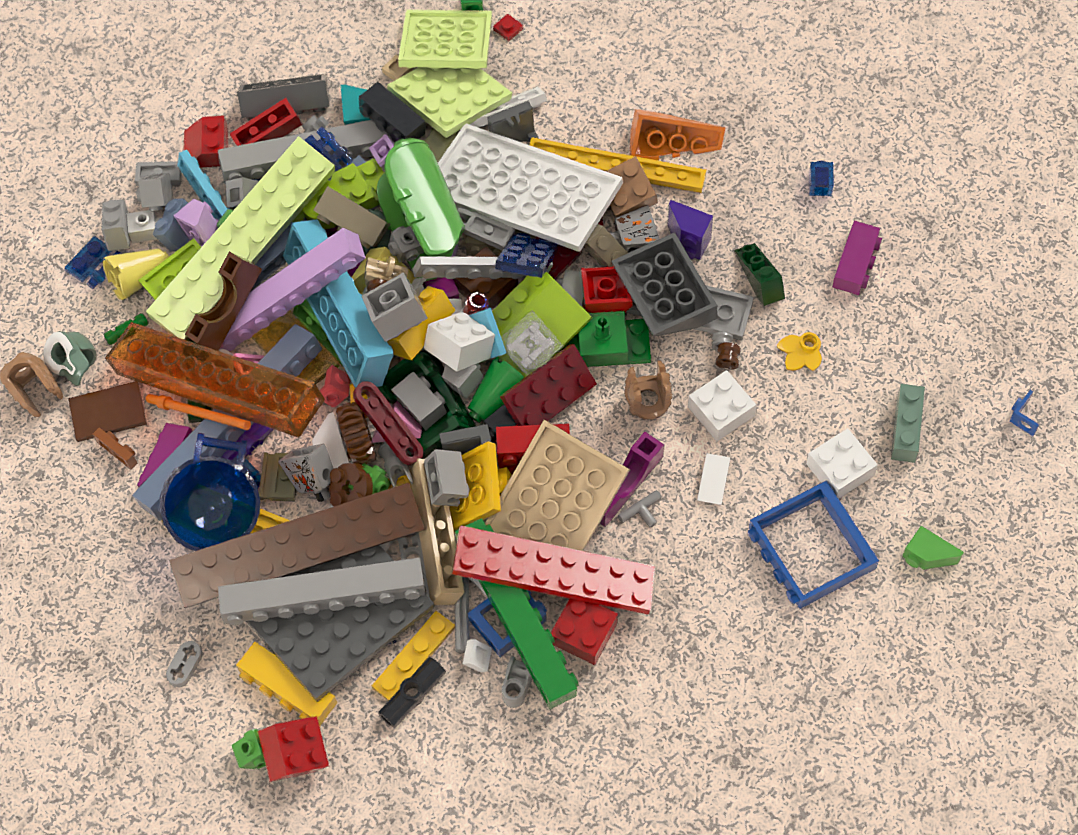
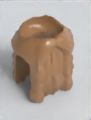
[0,352,63,417]
[624,360,673,420]

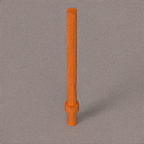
[146,394,251,430]

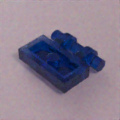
[304,127,353,180]
[64,236,122,289]

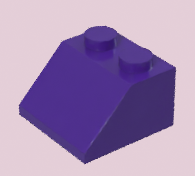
[668,200,713,260]

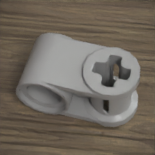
[502,656,532,708]

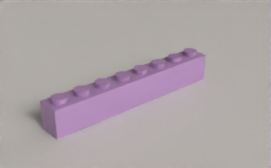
[220,228,365,351]

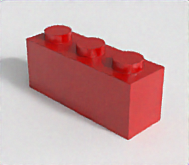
[229,98,303,146]

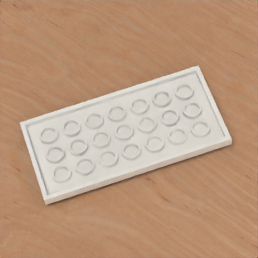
[438,124,623,252]

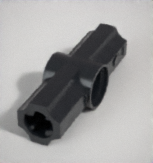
[378,657,446,729]

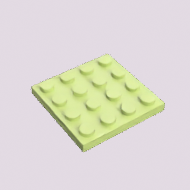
[398,10,492,69]
[387,67,512,138]

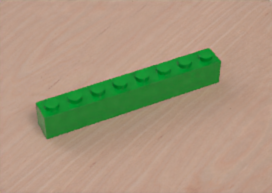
[455,518,579,710]

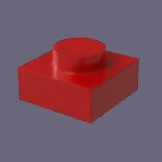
[493,13,523,42]

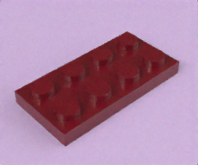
[500,344,597,426]

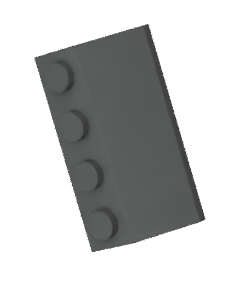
[237,73,330,121]

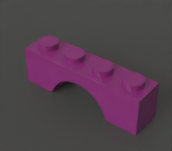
[600,431,664,527]

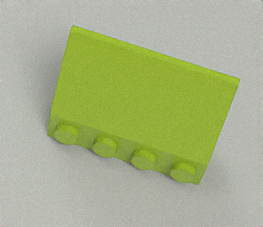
[492,265,592,379]

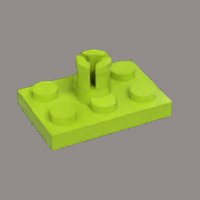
[139,238,201,300]

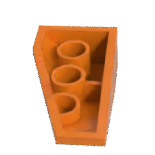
[630,109,726,160]

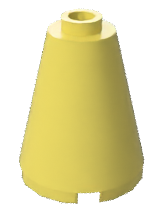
[103,249,169,300]

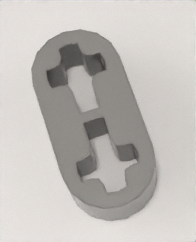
[166,641,203,687]

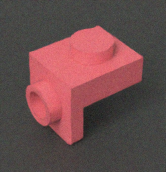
[316,365,351,407]

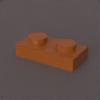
[93,428,138,470]

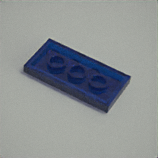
[495,233,558,278]

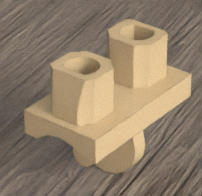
[364,256,408,285]

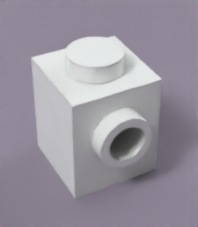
[126,210,160,243]

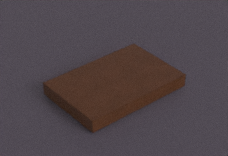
[68,381,147,442]

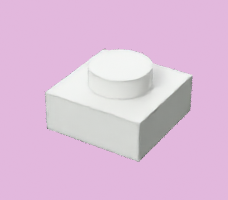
[463,639,492,672]

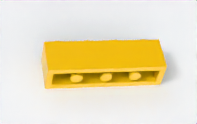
[236,642,338,726]

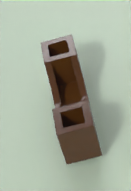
[185,251,262,352]

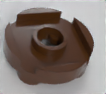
[329,463,373,507]

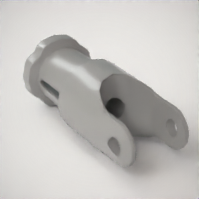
[378,442,413,487]

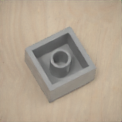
[362,272,427,342]

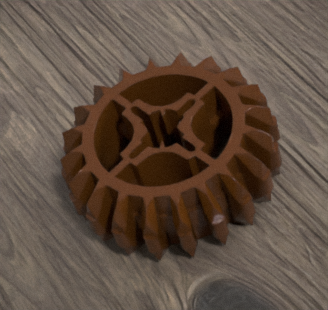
[336,402,377,465]

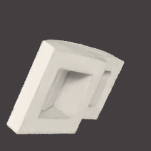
[697,453,730,505]

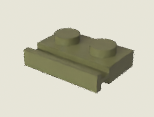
[259,452,296,502]

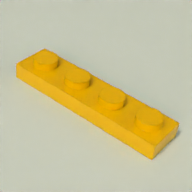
[371,611,455,701]

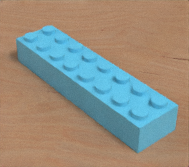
[283,219,393,388]

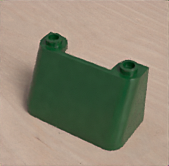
[377,350,476,459]

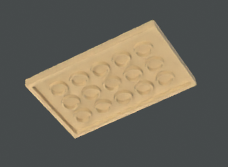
[485,420,630,599]

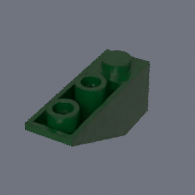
[734,243,785,306]

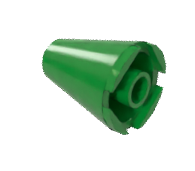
[468,357,524,423]

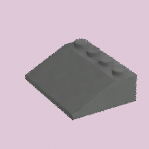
[612,232,717,337]

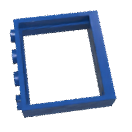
[748,480,879,609]

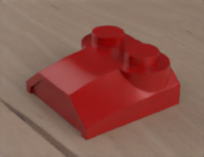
[581,267,633,313]

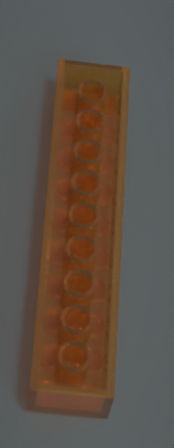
[105,322,325,438]

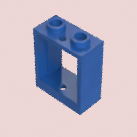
[468,590,547,657]

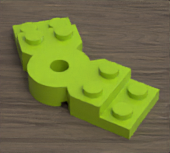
[292,158,384,229]

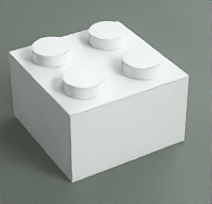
[424,312,495,372]
[688,370,756,441]
[806,428,878,499]

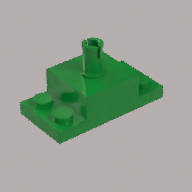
[557,311,651,367]

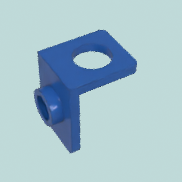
[1009,390,1039,436]

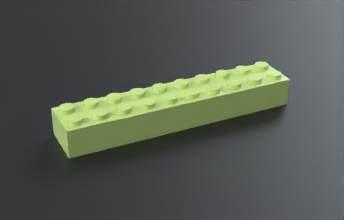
[146,136,335,346]

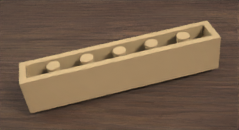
[410,459,465,605]

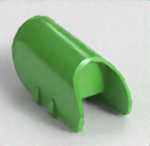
[377,138,465,281]

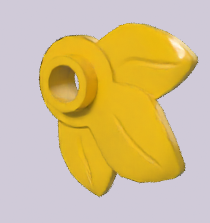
[777,332,822,371]

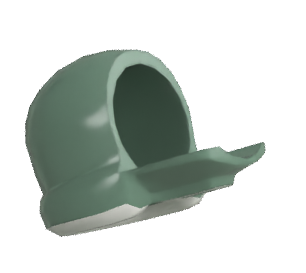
[43,331,97,386]

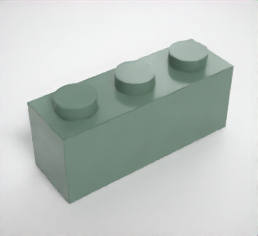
[891,384,925,463]

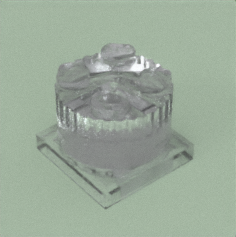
[501,310,563,376]

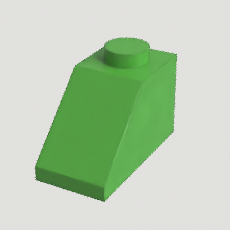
[902,526,964,570]

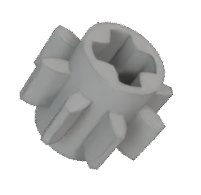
[302,115,329,133]

